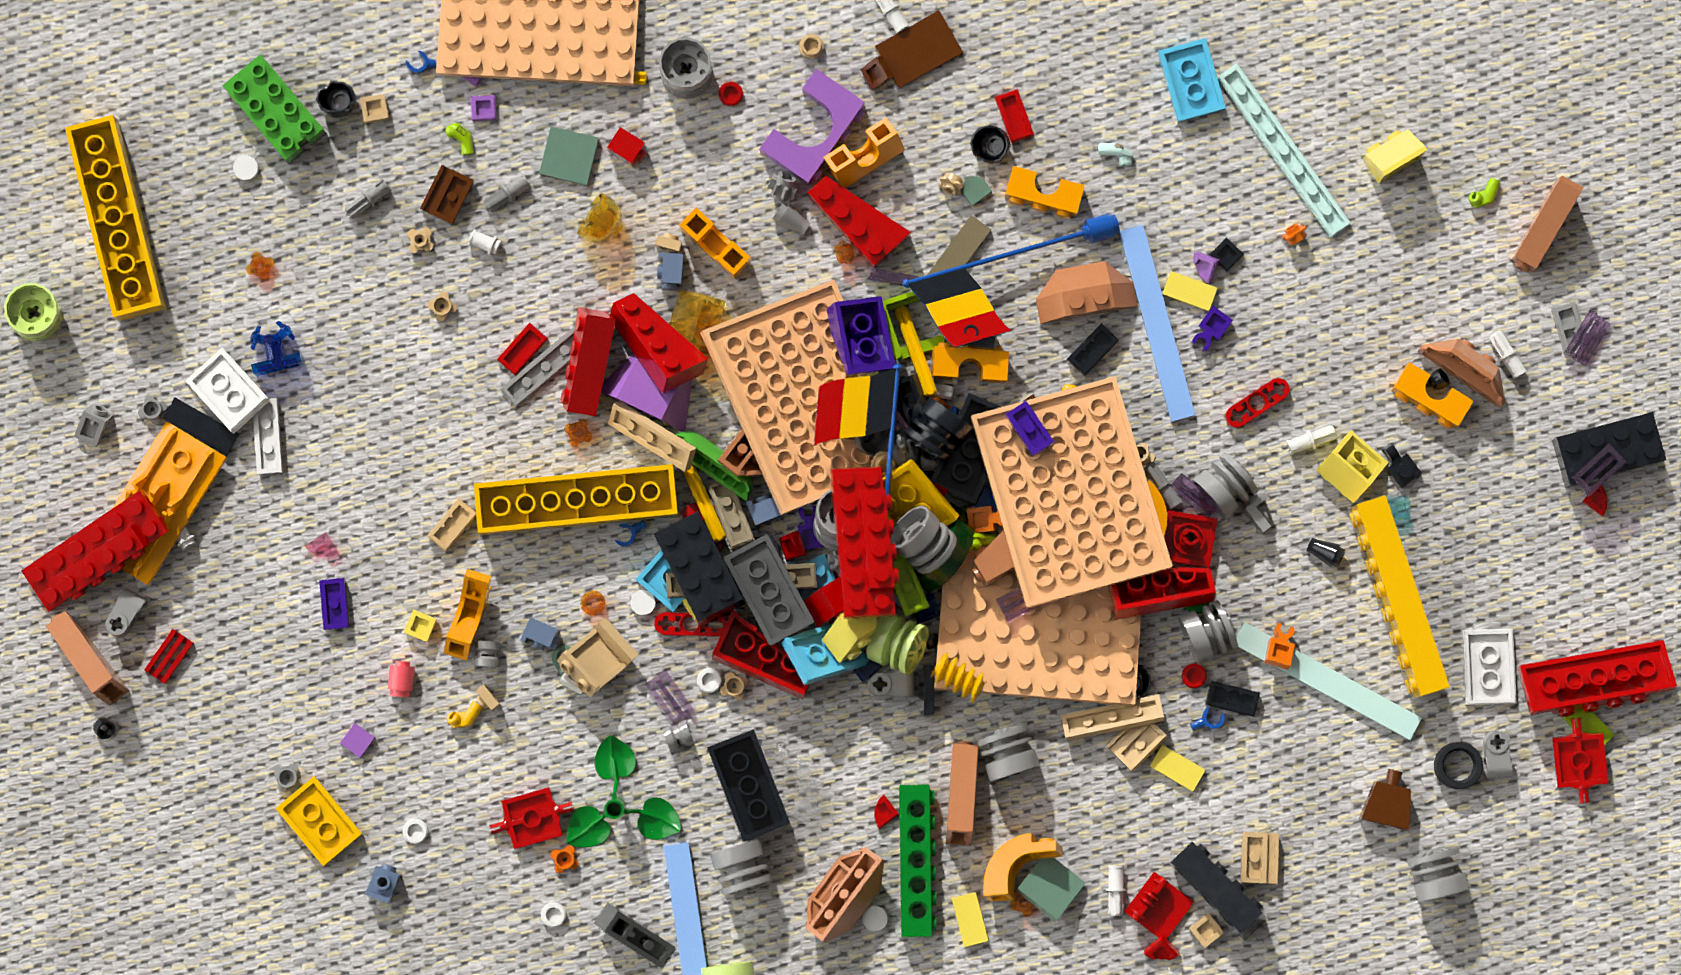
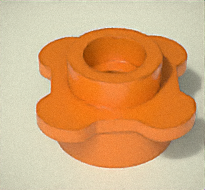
[1281,223,1307,245]
[551,845,579,873]

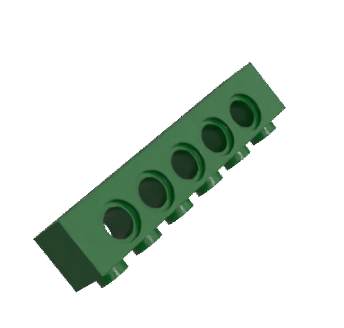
[899,785,937,937]

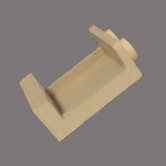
[557,617,639,698]

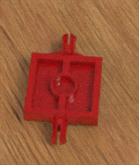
[1552,717,1608,804]
[489,787,574,849]

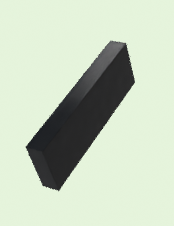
[162,397,240,455]

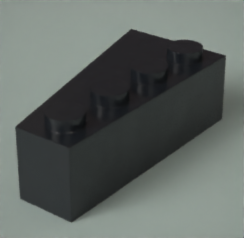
[1171,841,1266,941]

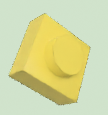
[404,609,437,642]

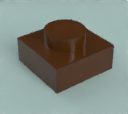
[860,56,893,91]

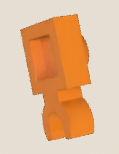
[967,506,1002,533]
[1264,623,1295,670]

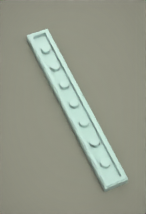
[1217,64,1351,238]
[1236,622,1422,740]

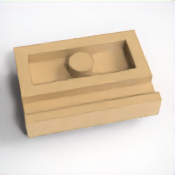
[1106,723,1168,773]
[1240,832,1279,884]

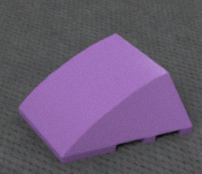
[601,353,692,432]

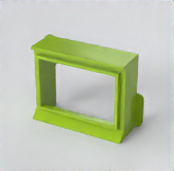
[883,291,944,361]

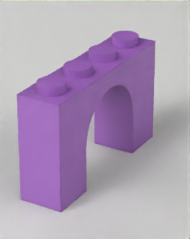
[760,69,866,186]

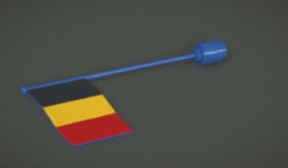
[902,214,1120,348]
[813,364,903,564]

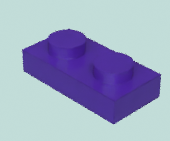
[1005,401,1054,457]
[319,578,350,630]

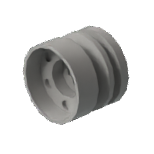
[659,37,713,99]
[1192,452,1259,519]
[813,489,838,552]
[890,506,957,574]
[1178,600,1238,664]
[977,725,1040,781]
[710,839,772,895]
[1407,846,1470,902]

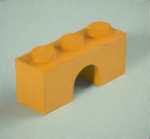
[823,118,905,188]
[1004,166,1085,219]
[679,207,751,280]
[931,342,1009,383]
[1391,362,1473,429]

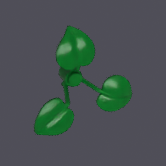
[566,735,681,847]

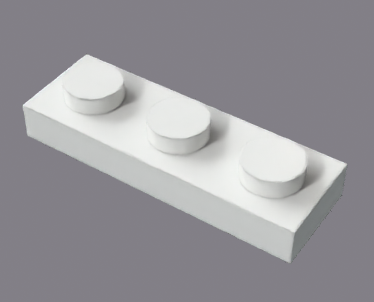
[253,398,283,475]

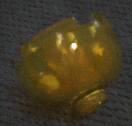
[577,193,623,243]

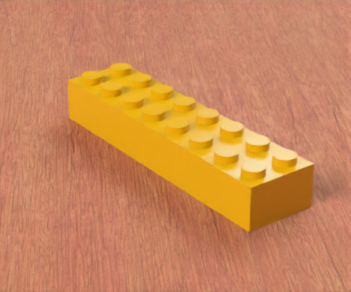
[65,115,166,321]
[474,464,679,536]
[1349,495,1450,698]

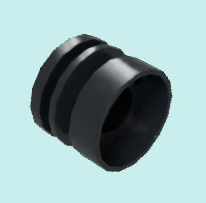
[906,397,973,462]

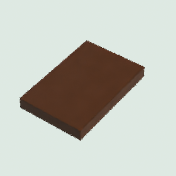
[875,10,963,89]

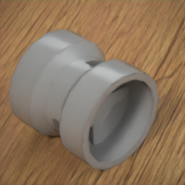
[474,641,500,668]
[662,720,694,752]

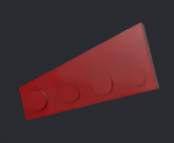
[808,176,911,269]
[610,293,708,394]
[560,307,616,416]
[1108,567,1216,620]
[804,577,843,627]
[712,610,810,700]

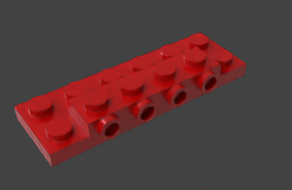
[830,467,899,619]
[21,489,170,612]
[1518,640,1677,717]

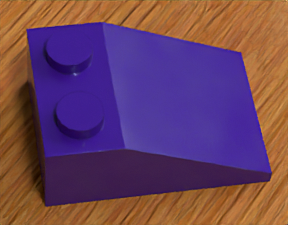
[827,296,895,376]

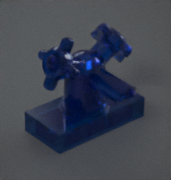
[250,321,305,376]

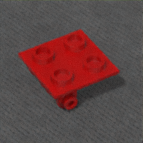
[1124,872,1194,939]

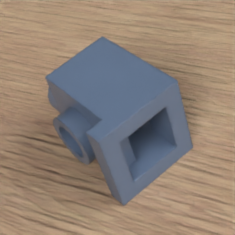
[657,252,684,291]
[746,494,784,527]
[520,617,561,651]
[365,863,401,903]

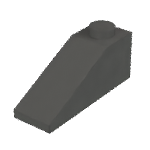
[594,902,675,968]

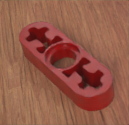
[1225,378,1290,428]
[654,612,727,637]

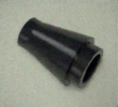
[1306,537,1346,568]

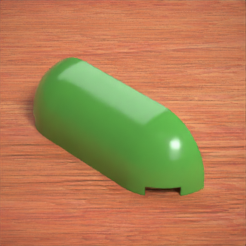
[674,431,753,501]

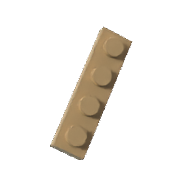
[608,401,696,472]
[1061,694,1165,741]

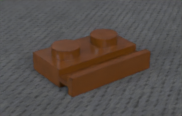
[420,165,475,225]

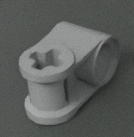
[105,588,148,637]
[867,671,915,697]
[1483,730,1513,779]

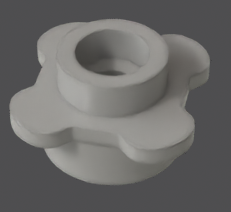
[138,395,167,424]
[274,764,302,792]

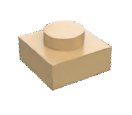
[360,94,389,124]
[655,233,683,254]
[476,684,501,711]
[1189,913,1224,948]

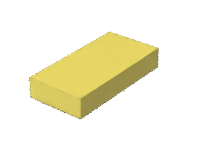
[1162,271,1217,312]
[1149,745,1205,792]
[951,892,989,947]

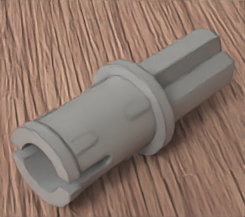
[483,175,532,212]
[345,179,391,218]
[1143,462,1183,510]

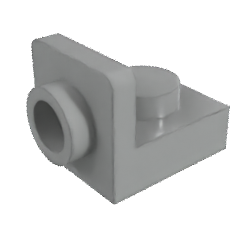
[74,404,114,447]
[1243,494,1271,534]

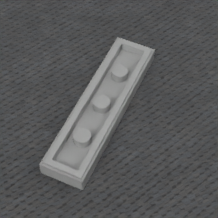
[500,326,575,408]

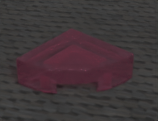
[305,532,340,557]

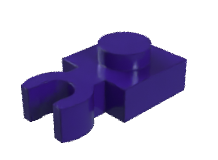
[1191,306,1233,352]
[797,505,825,550]

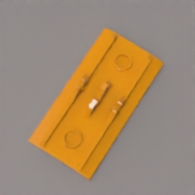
[113,421,227,586]

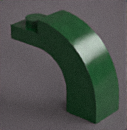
[912,502,974,593]

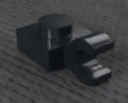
[1382,443,1422,488]

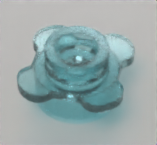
[1387,495,1410,520]

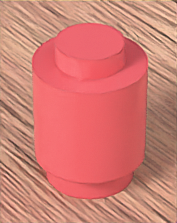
[388,661,415,697]

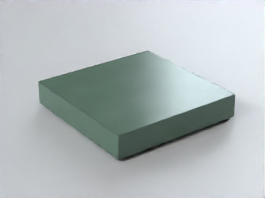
[539,126,599,186]
[1016,858,1085,922]

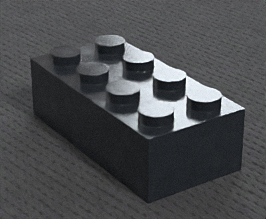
[931,393,1001,506]
[1552,412,1666,488]
[654,511,745,627]
[707,729,791,842]

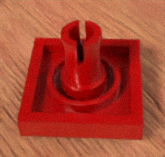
[1164,510,1217,568]

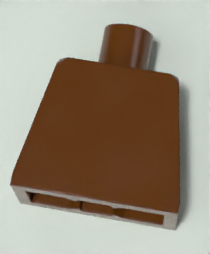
[1359,769,1411,830]

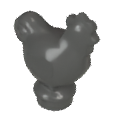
[893,429,924,473]

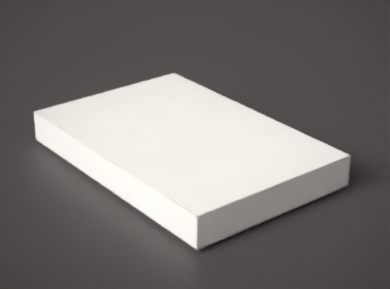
[186,348,270,434]
[1462,629,1517,705]

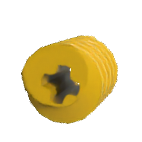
[930,652,987,703]

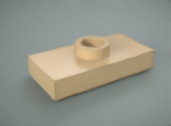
[427,498,476,553]

